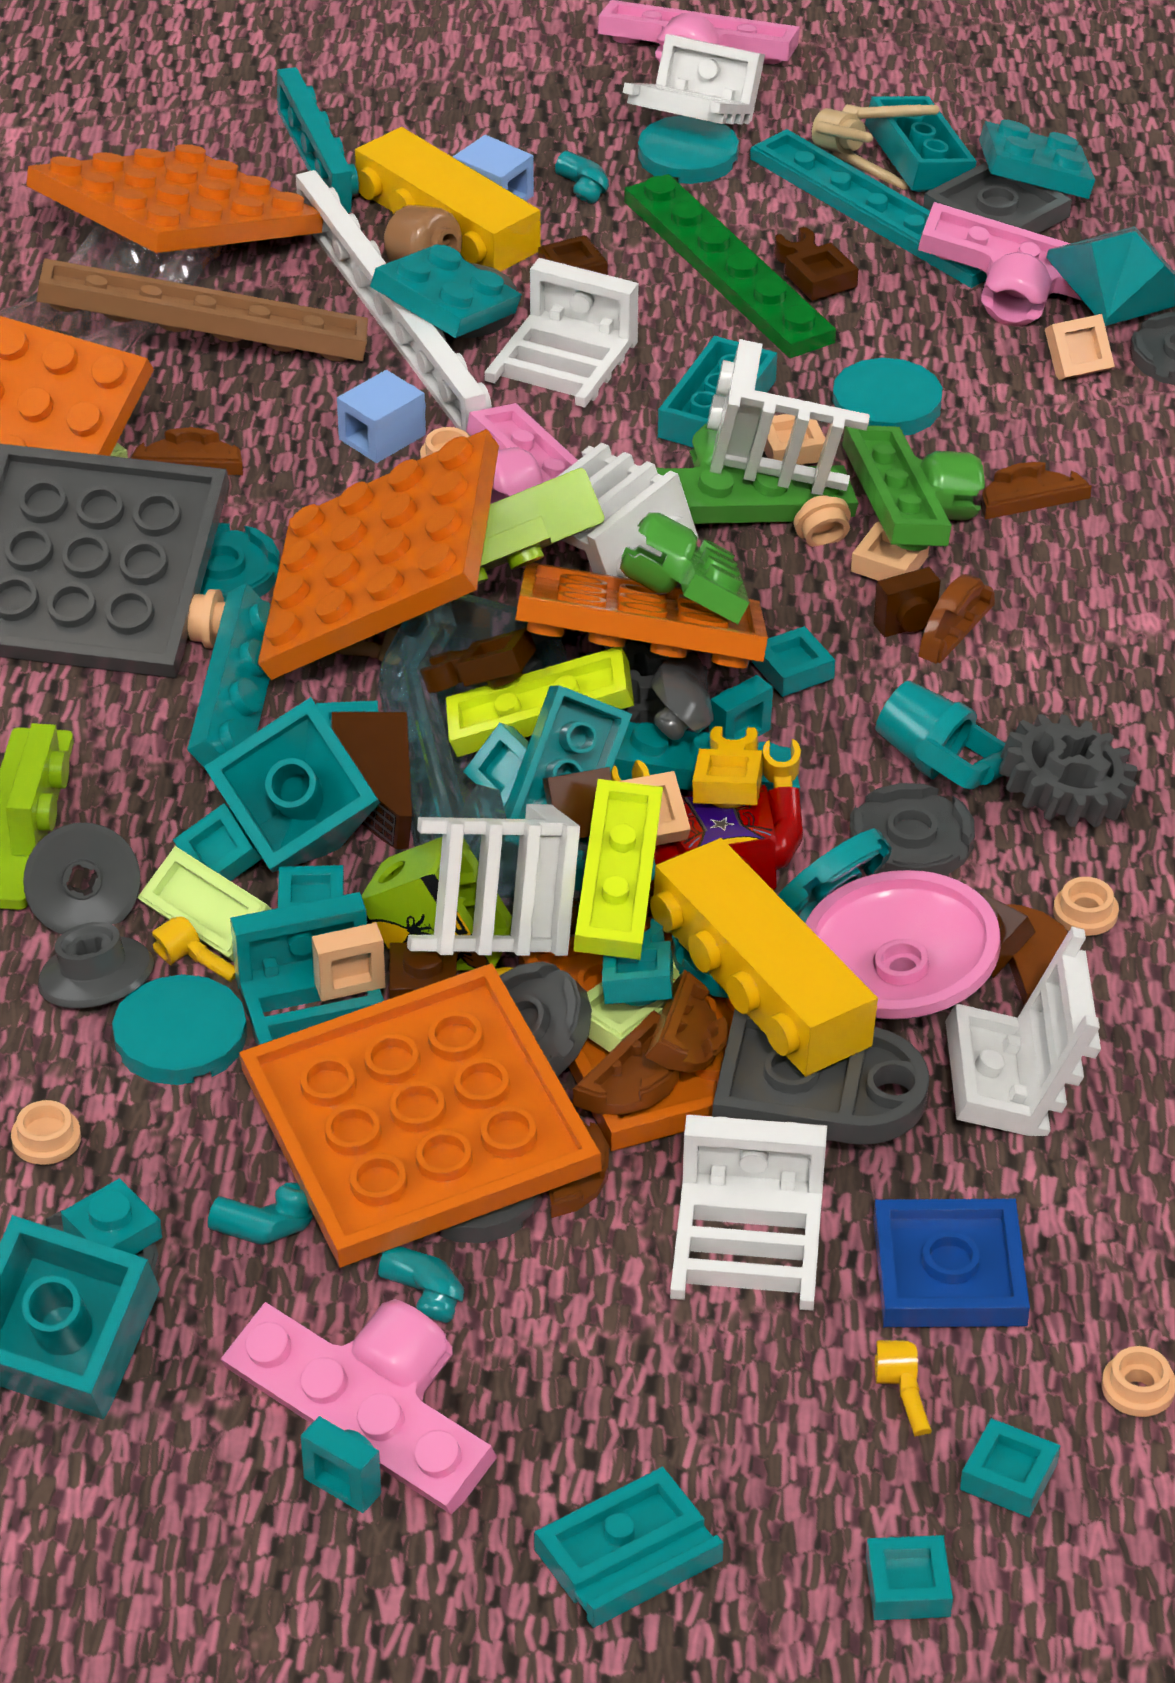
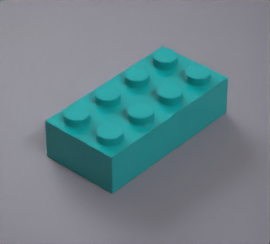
[865,96,977,192]
[658,336,777,448]
[501,685,632,862]

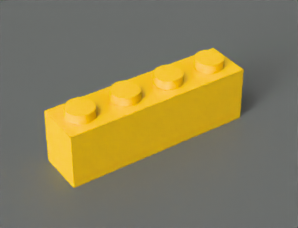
[355,126,541,272]
[650,838,878,1077]

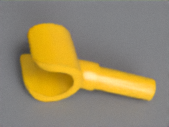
[152,917,235,982]
[875,1340,932,1437]

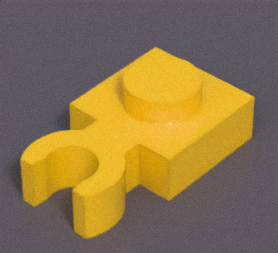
[692,726,763,809]

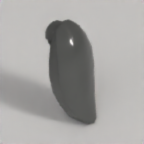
[650,654,714,740]

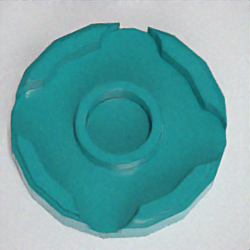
[638,115,739,184]
[832,358,943,436]
[200,523,280,602]
[778,828,892,922]
[112,974,247,1085]

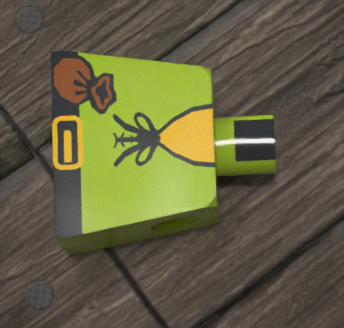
[361,837,512,970]

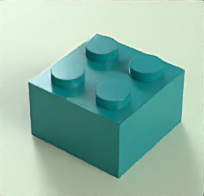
[0,1215,160,1419]

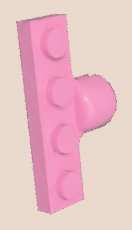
[598,0,800,64]
[918,202,1082,327]
[466,403,578,504]
[221,1299,497,1515]

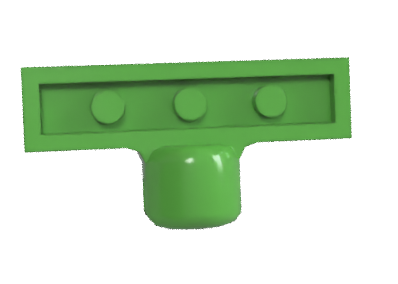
[656,423,859,524]
[842,426,985,551]
[620,512,750,624]

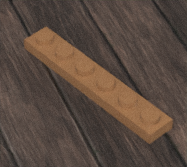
[36,258,368,362]

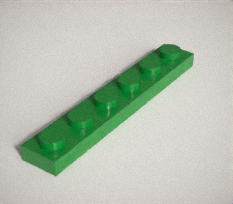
[624,174,836,359]

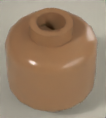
[384,205,462,262]

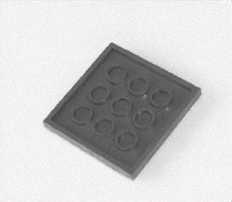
[0,444,229,678]

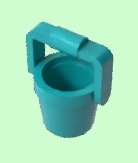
[875,680,1006,789]

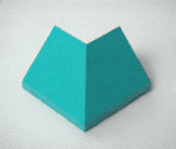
[1046,226,1175,326]
[203,697,380,873]

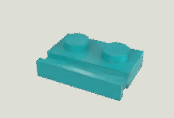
[534,1466,724,1628]

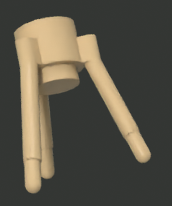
[812,104,940,190]

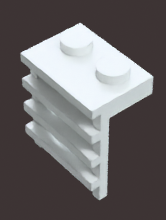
[623,34,765,124]
[485,258,639,408]
[707,339,870,495]
[557,443,699,579]
[407,804,580,956]
[945,927,1101,1136]
[670,1114,827,1311]

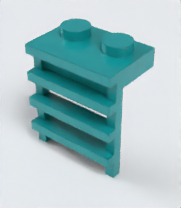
[230,892,384,1045]

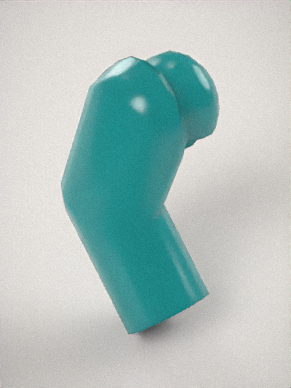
[555,151,609,204]
[208,1182,314,1245]
[378,1246,464,1324]

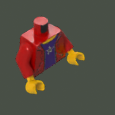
[611,739,803,891]

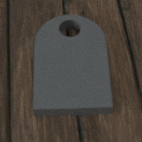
[712,1009,929,1144]

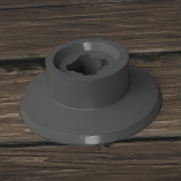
[23,823,141,934]
[38,922,154,1008]

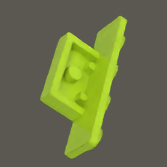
[478,468,605,585]
[0,723,74,910]

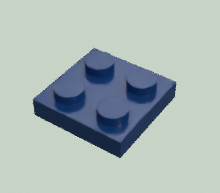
[873,1199,1030,1327]

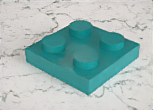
[979,119,1095,199]
[370,244,522,338]

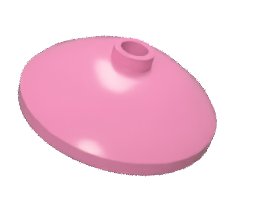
[805,870,1001,1020]

